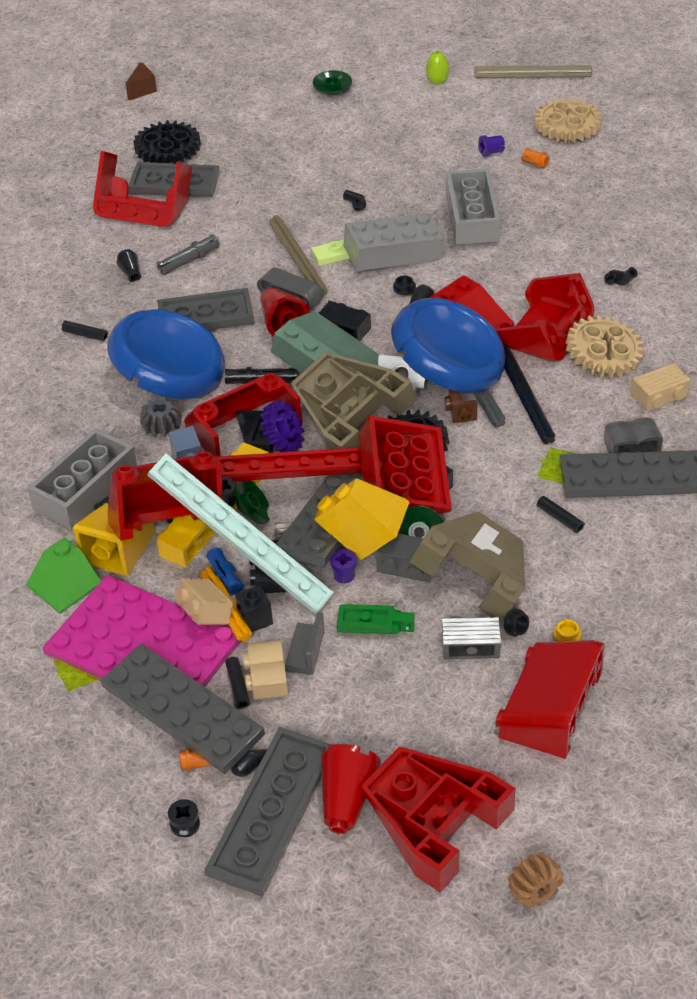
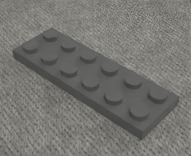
[559,450,697,498]
[276,472,363,567]
[100,644,265,774]
[205,727,331,897]

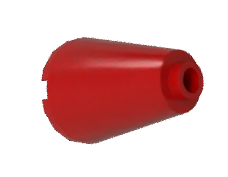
[260,287,310,337]
[321,744,381,834]

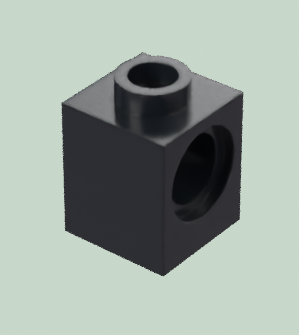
[235,585,273,632]

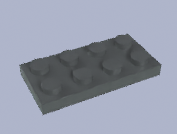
[128,162,220,197]
[157,288,254,330]

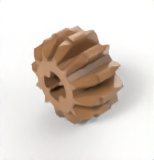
[508,852,564,908]

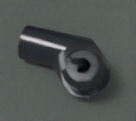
[343,190,367,211]
[604,267,638,286]
[231,749,267,777]

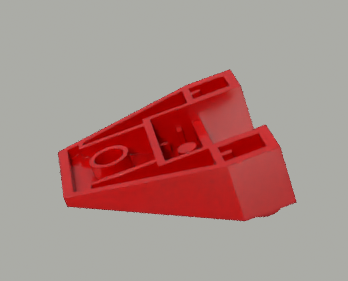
[361,746,516,893]

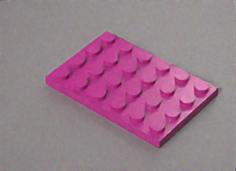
[42,575,241,687]

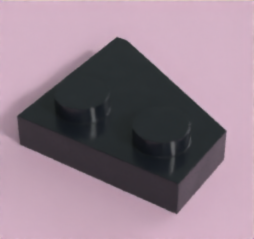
[236,410,273,452]

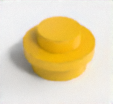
[553,619,582,641]

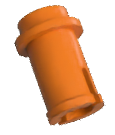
[521,148,550,168]
[179,748,212,772]

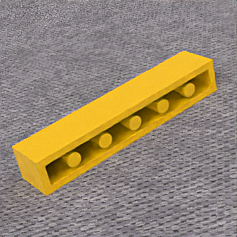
[157,442,269,568]

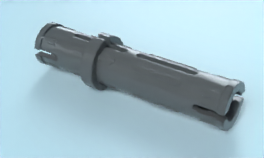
[156,234,220,275]

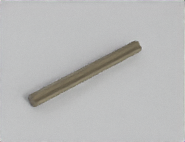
[474,65,592,78]
[269,215,328,294]

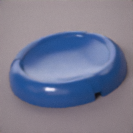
[391,298,505,393]
[107,309,225,399]

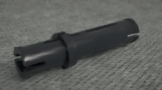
[225,367,297,384]

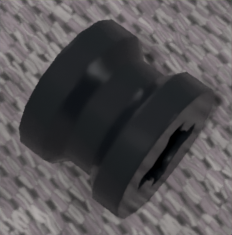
[168,799,200,838]

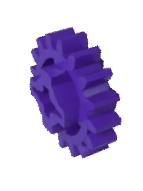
[260,400,305,452]

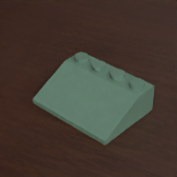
[271,311,379,373]

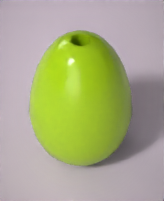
[426,51,449,84]

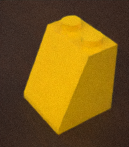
[314,478,409,560]
[73,503,156,576]

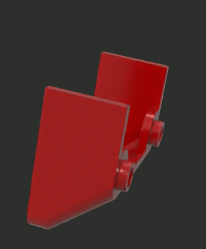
[93,151,193,227]
[184,373,303,457]

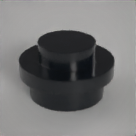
[393,275,416,295]
[504,608,529,637]

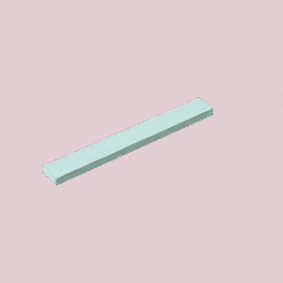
[147,454,334,614]

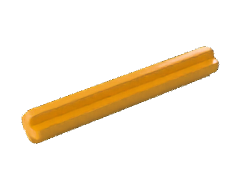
[200,567,252,643]

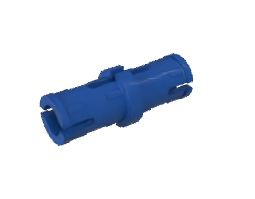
[206,547,244,595]

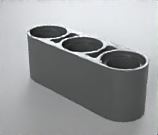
[257,267,324,310]

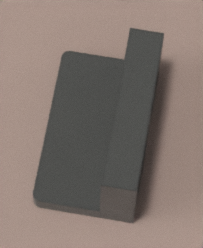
[285,612,325,675]

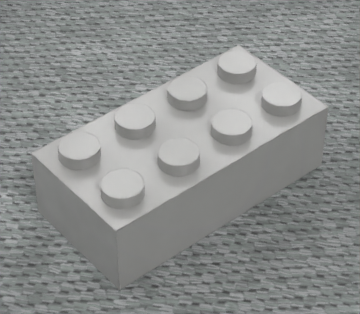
[446,169,500,245]
[343,213,444,271]
[27,428,137,529]

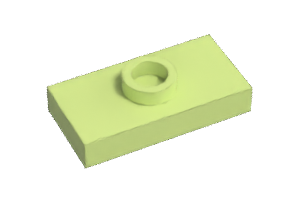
[311,239,350,266]

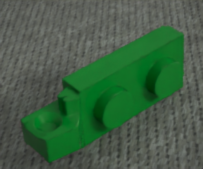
[337,604,415,634]

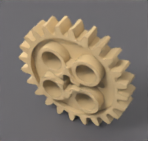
[535,98,602,143]
[565,315,644,378]

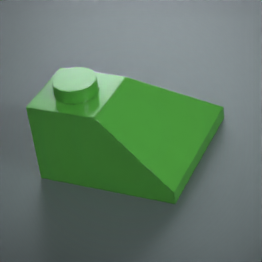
[27,537,101,614]

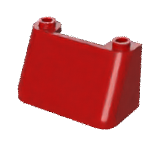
[495,273,594,362]
[108,451,223,541]
[495,640,605,759]

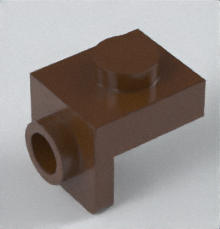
[444,389,478,423]

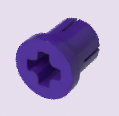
[478,135,505,157]
[330,549,357,583]

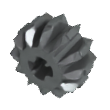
[140,397,182,437]

